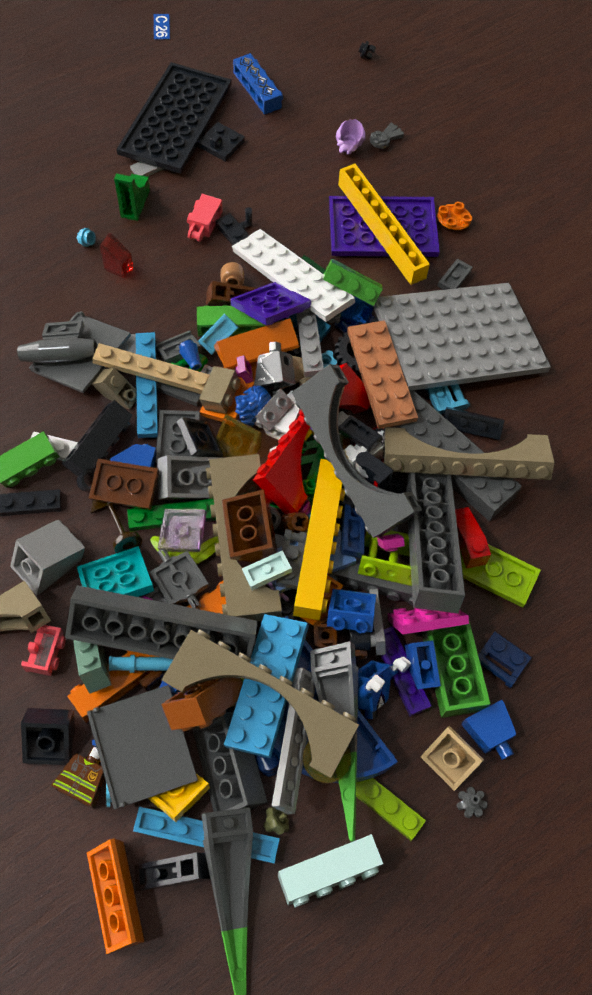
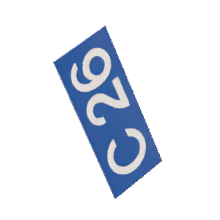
[154,14,170,39]

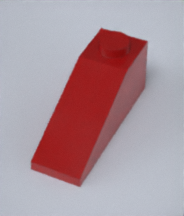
[455,507,491,569]

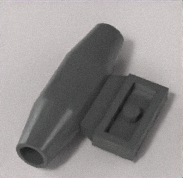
[17,320,98,363]

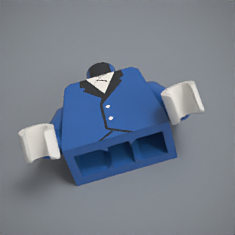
[358,657,411,719]

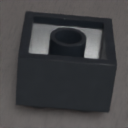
[21,708,75,765]

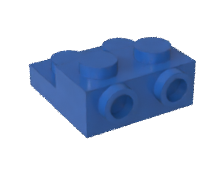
[327,589,376,633]

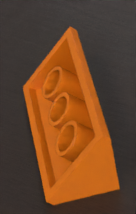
[214,318,299,369]
[87,838,145,954]

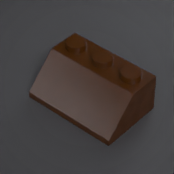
[222,490,278,562]

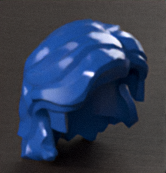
[235,385,272,429]

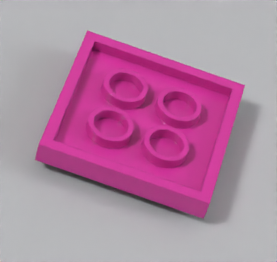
[387,608,469,634]

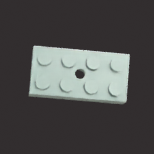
[278,834,383,908]

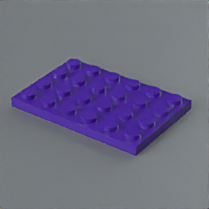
[329,196,440,257]

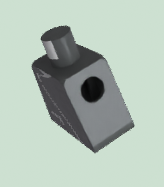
[254,342,296,390]

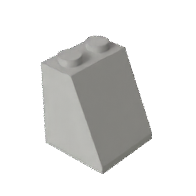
[10,520,85,595]

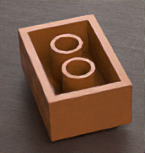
[161,678,243,731]

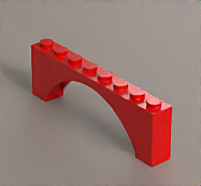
[253,363,370,514]

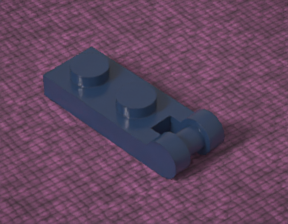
[341,503,365,558]

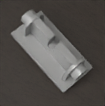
[255,389,294,431]

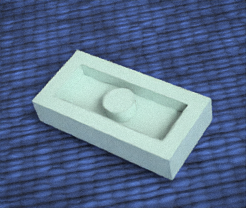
[242,550,292,590]

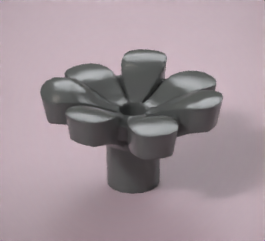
[457,787,487,818]

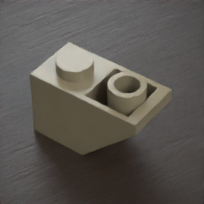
[92,368,137,409]

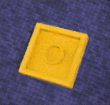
[148,773,210,822]

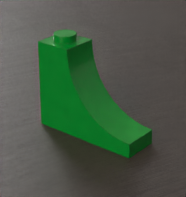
[114,173,150,221]

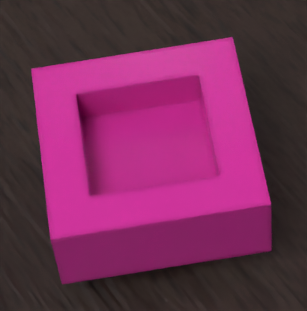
[377,533,405,551]

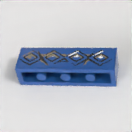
[233,53,283,115]

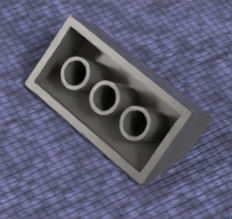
[193,712,267,812]

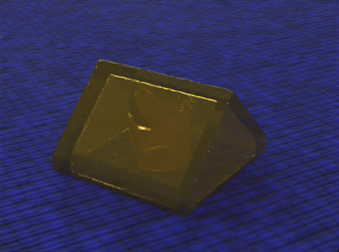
[216,414,261,458]

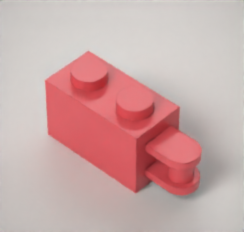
[187,194,223,242]

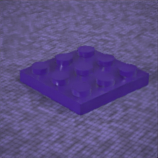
[231,282,311,325]

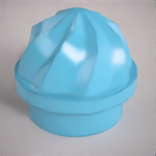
[77,228,96,247]

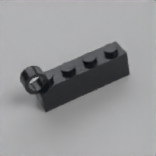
[62,400,133,492]

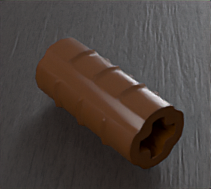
[278,512,310,533]

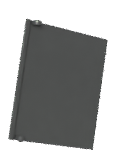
[29,311,131,393]
[87,685,198,810]

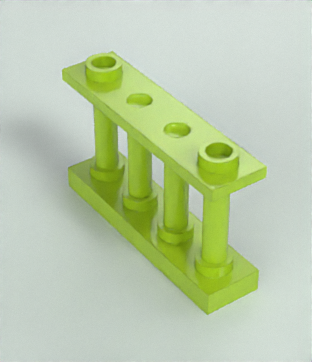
[358,530,412,586]

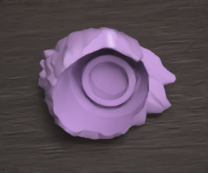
[336,119,366,155]

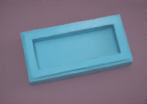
[198,313,238,355]

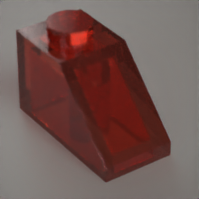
[100,233,133,278]

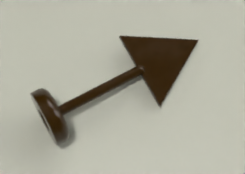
[90,501,142,553]

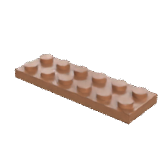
[347,320,418,429]

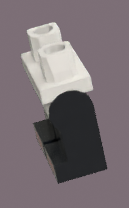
[343,445,393,491]

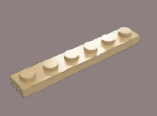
[93,343,210,394]

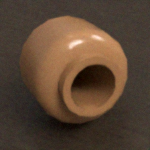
[220,262,245,285]

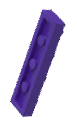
[381,626,431,717]

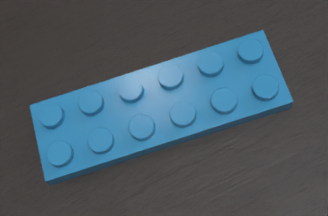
[224,614,309,758]

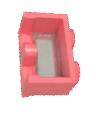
[21,625,66,676]

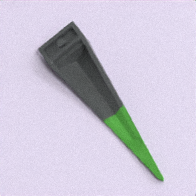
[310,642,358,842]
[202,808,253,995]

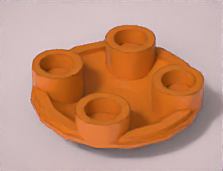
[437,202,472,230]

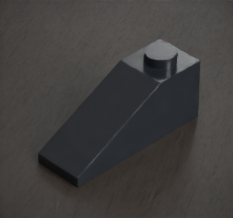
[135,852,211,891]

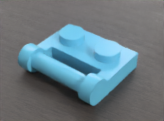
[426,384,470,414]

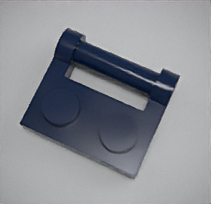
[478,632,532,688]

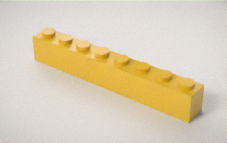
[338,164,430,285]
[293,459,345,620]

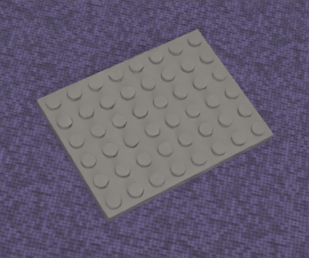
[373,283,551,391]

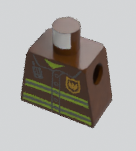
[51,747,105,809]

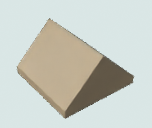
[421,726,484,791]

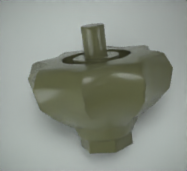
[264,807,290,835]

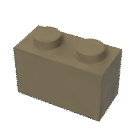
[199,366,240,414]

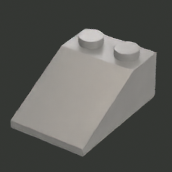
[158,455,218,500]

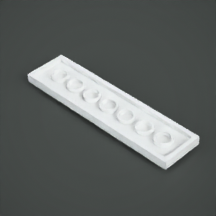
[232,229,355,322]

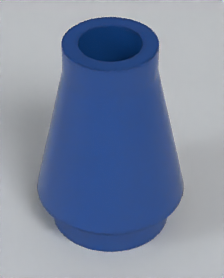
[179,340,202,370]

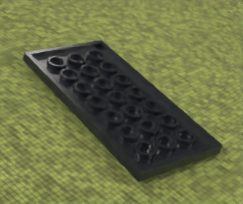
[116,62,232,174]

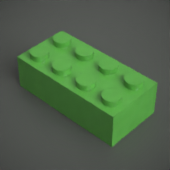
[422,621,490,718]

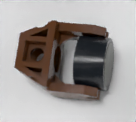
[314,617,371,661]

